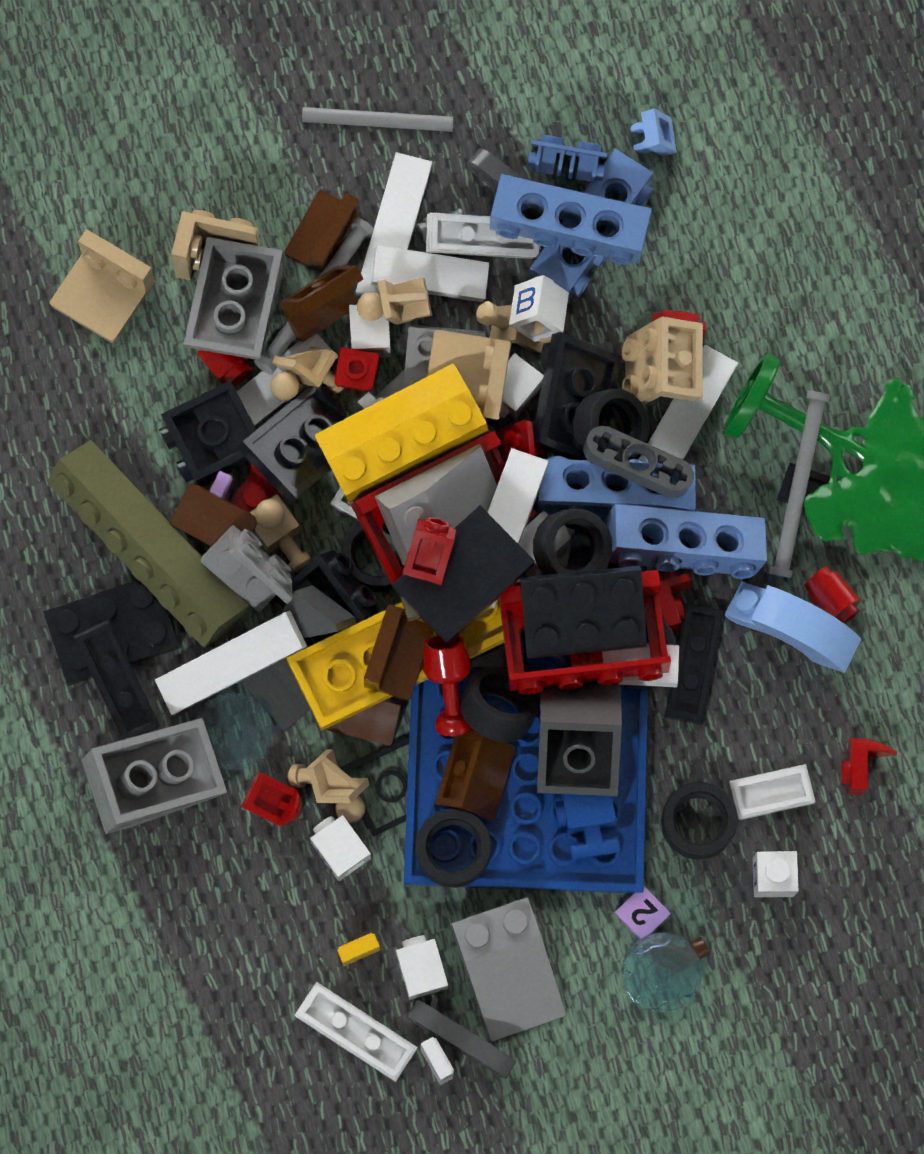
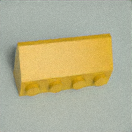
[315,363,489,504]

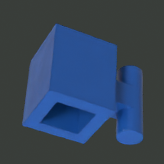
[555,794,620,860]

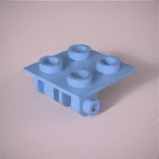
[527,134,607,183]

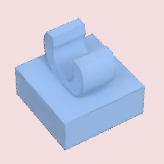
[631,108,677,156]

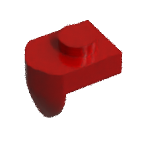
[840,738,897,795]
[240,771,302,826]

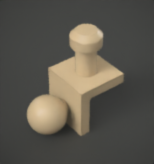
[357,277,432,325]
[476,301,552,353]
[270,346,344,401]
[250,494,312,573]
[287,749,369,823]

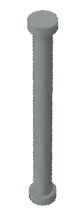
[254,218,374,375]
[769,390,831,578]

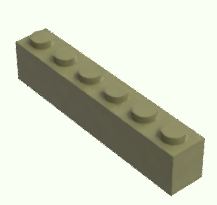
[47,440,249,648]

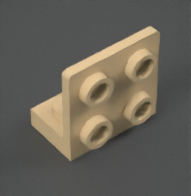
[171,210,260,281]
[50,229,155,343]
[622,317,703,405]
[427,330,512,419]

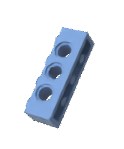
[529,148,654,301]
[490,174,652,265]
[536,456,696,521]
[604,504,767,579]

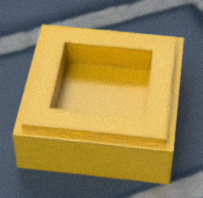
[337,933,380,966]

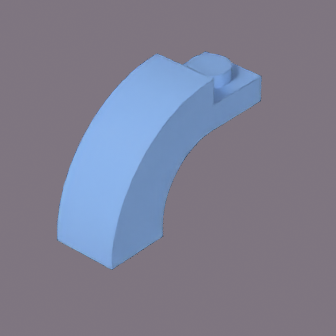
[725,581,861,673]

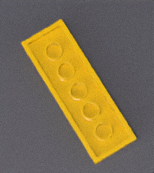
[286,601,524,731]

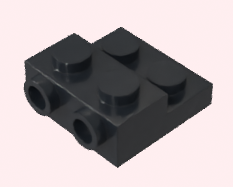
[159,380,256,487]
[270,549,379,649]

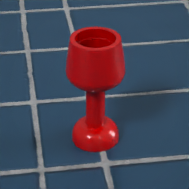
[423,634,473,736]

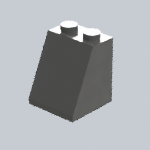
[537,681,622,796]

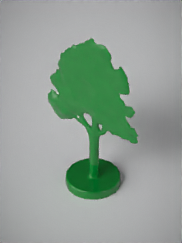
[722,352,924,562]

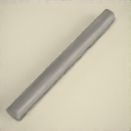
[302,107,454,132]

